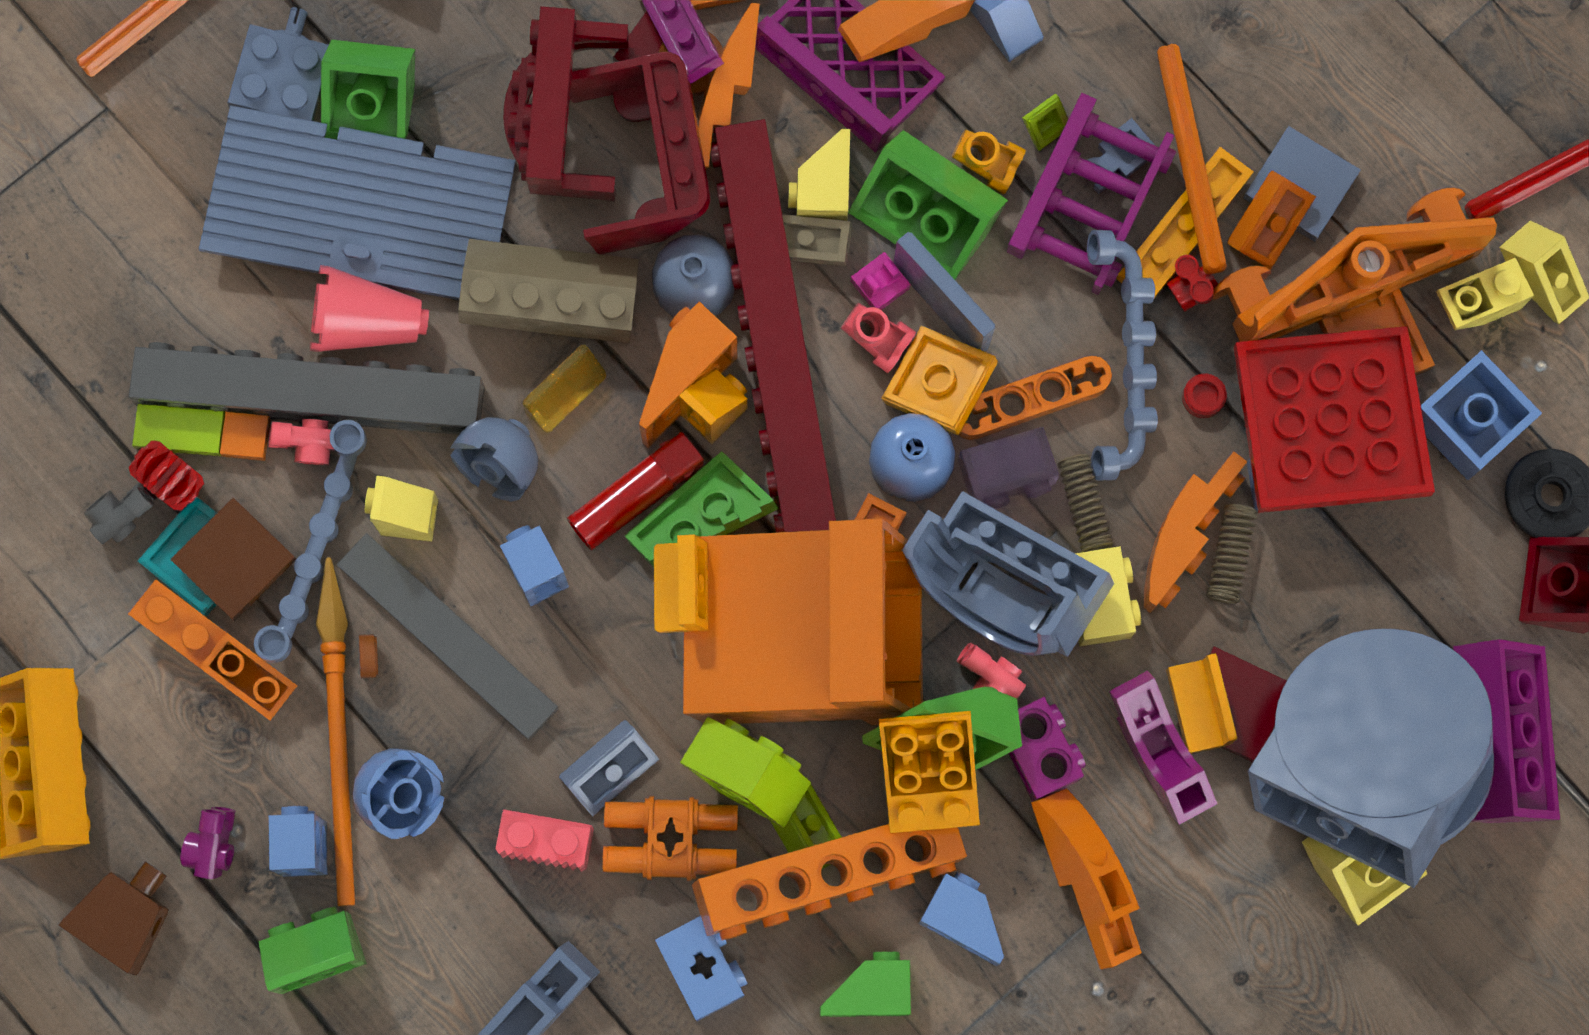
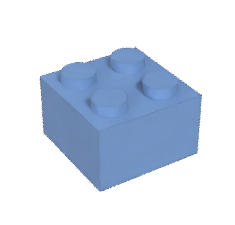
[1421,350,1542,480]

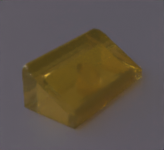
[522,344,607,433]

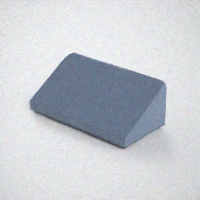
[559,720,659,817]

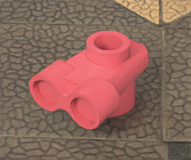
[841,303,916,374]
[268,419,335,465]
[957,642,1026,698]

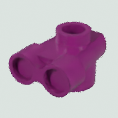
[180,807,236,879]

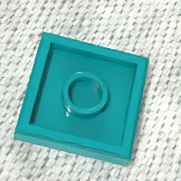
[138,497,217,617]

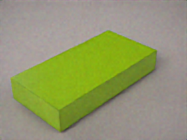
[132,404,225,456]

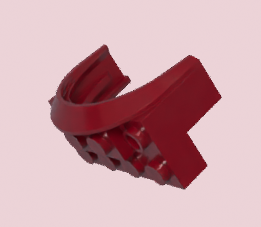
[503,6,629,202]

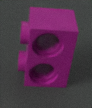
[1008,697,1086,802]

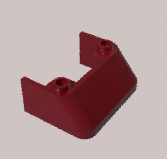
[570,52,710,255]

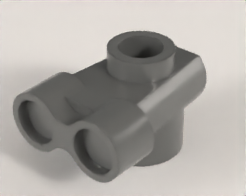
[84,482,156,544]

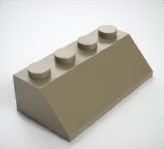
[458,239,639,343]

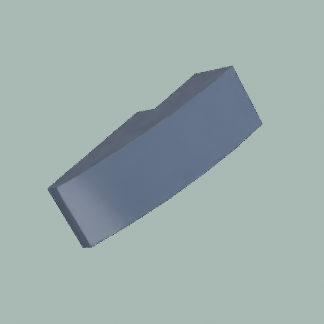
[478,941,600,1035]

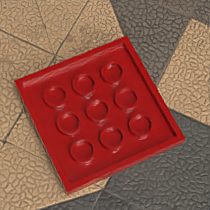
[1234,326,1435,513]

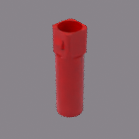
[567,432,704,551]

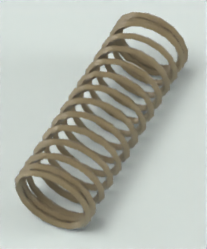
[1057,454,1114,552]
[1206,503,1258,604]

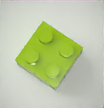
[680,717,811,828]

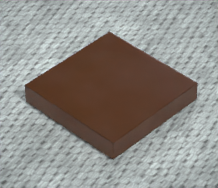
[170,498,296,621]

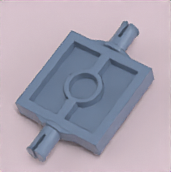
[227,7,329,121]

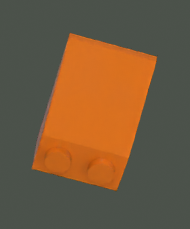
[639,301,738,448]

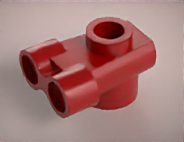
[1167,255,1218,312]

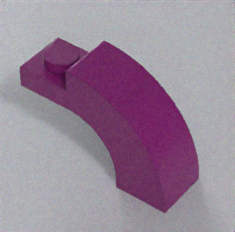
[1109,671,1217,825]

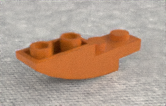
[1144,451,1247,613]
[128,579,297,721]
[1031,788,1142,969]

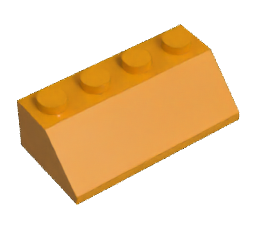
[0,668,90,859]

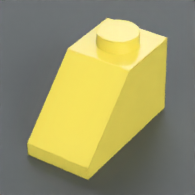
[788,129,850,221]
[1499,221,1589,324]

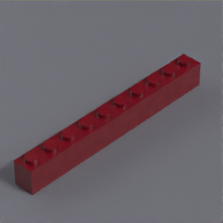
[710,119,836,533]

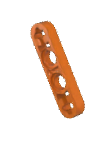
[959,356,1112,440]

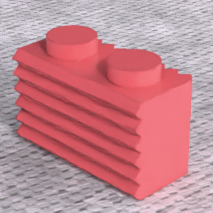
[495,809,594,872]

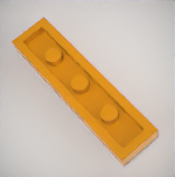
[1116,147,1254,299]

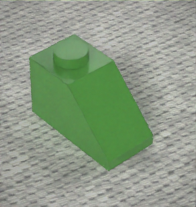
[820,952,911,1017]

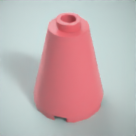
[310,265,429,352]

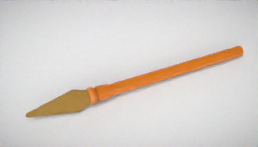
[316,557,355,907]

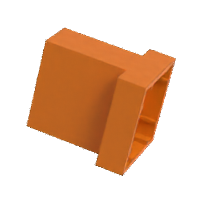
[683,519,923,725]

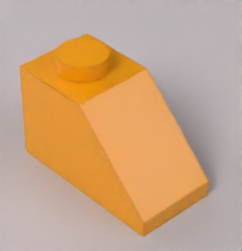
[679,369,748,444]

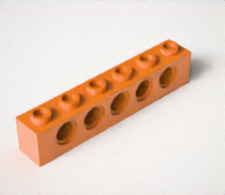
[692,824,967,941]

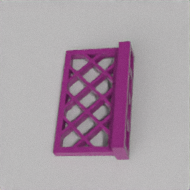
[755,0,945,153]

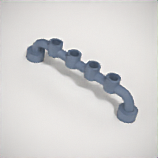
[1087,230,1158,481]
[254,420,367,663]

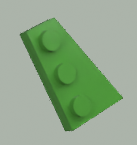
[625,451,779,568]

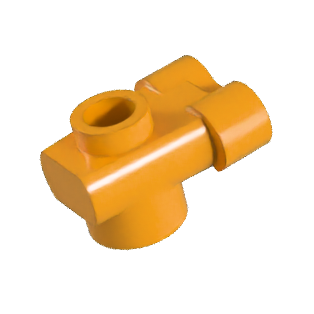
[952,129,1026,194]

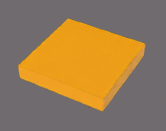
[881,325,998,435]

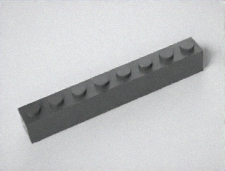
[129,342,485,435]

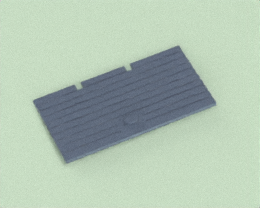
[199,105,516,300]

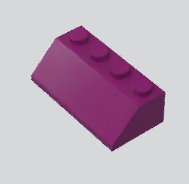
[1453,639,1560,823]

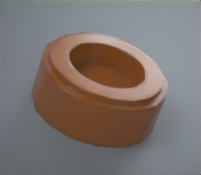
[359,634,378,679]

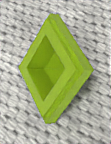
[1022,94,1069,151]

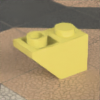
[1436,257,1534,330]
[365,476,438,542]

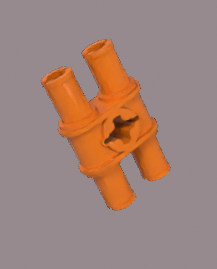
[603,796,738,881]

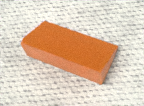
[1227,171,1316,270]

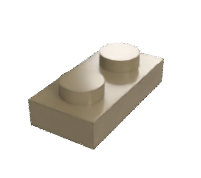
[782,214,852,267]

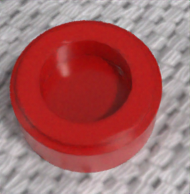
[1182,373,1227,418]

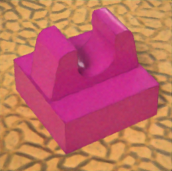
[850,252,911,310]

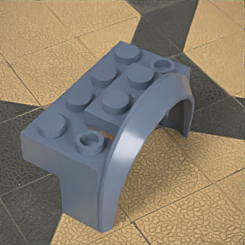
[902,491,1114,657]

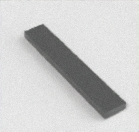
[336,533,559,740]

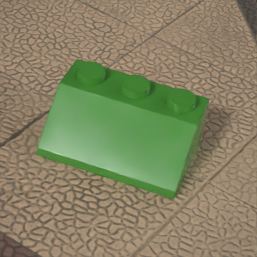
[848,130,1008,280]

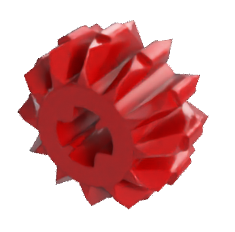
[128,440,204,511]

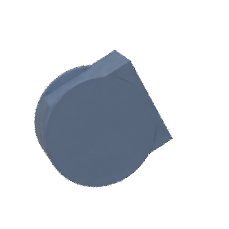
[1248,629,1494,888]

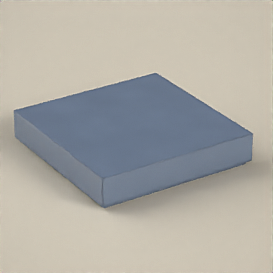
[1243,126,1361,242]

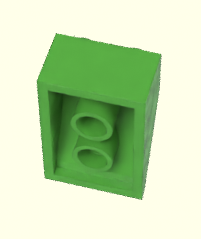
[862,686,1022,770]

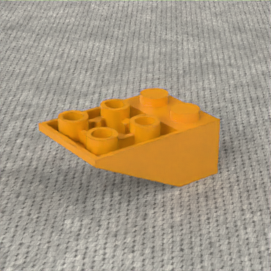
[879,711,980,833]

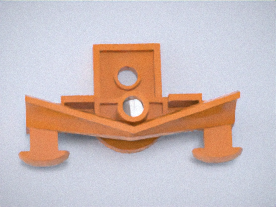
[1213,187,1497,375]

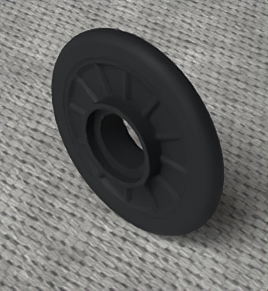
[1505,449,1589,538]

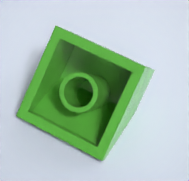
[321,39,415,140]
[258,906,367,994]

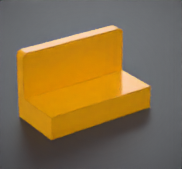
[654,534,708,633]
[1166,653,1237,754]

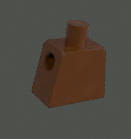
[59,861,169,976]

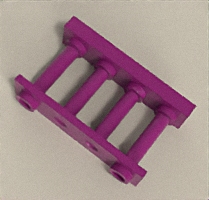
[1007,92,1177,295]

